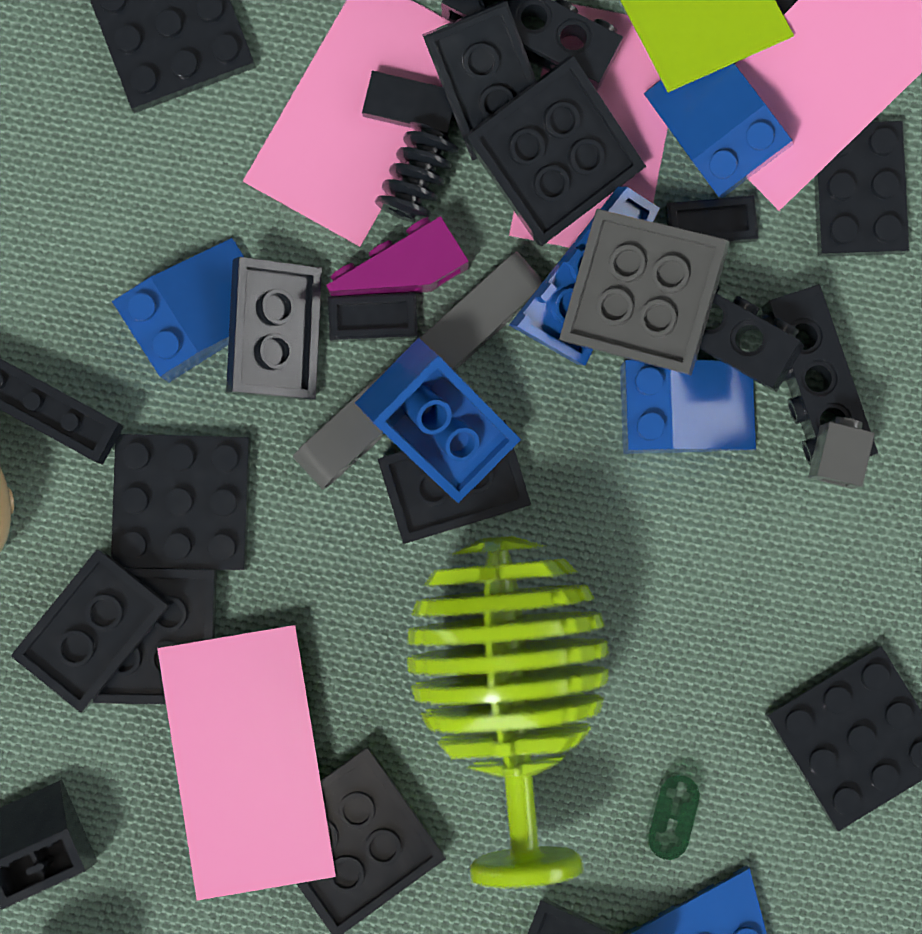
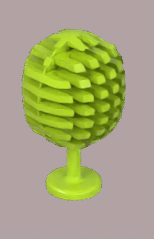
[407,536,609,887]

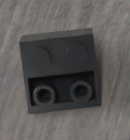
[0,779,98,910]

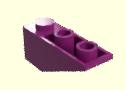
[326,216,469,296]

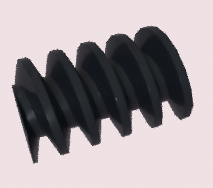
[375,122,460,222]

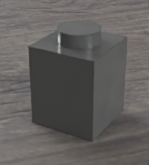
[808,417,875,489]

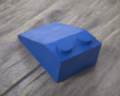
[644,64,794,198]
[112,238,244,383]
[355,338,521,503]
[620,360,756,454]

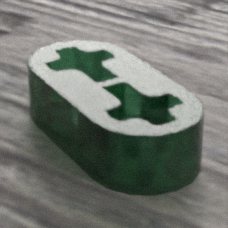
[646,773,700,860]

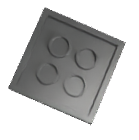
[559,209,730,376]

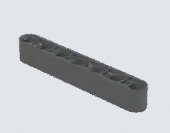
[293,252,544,490]

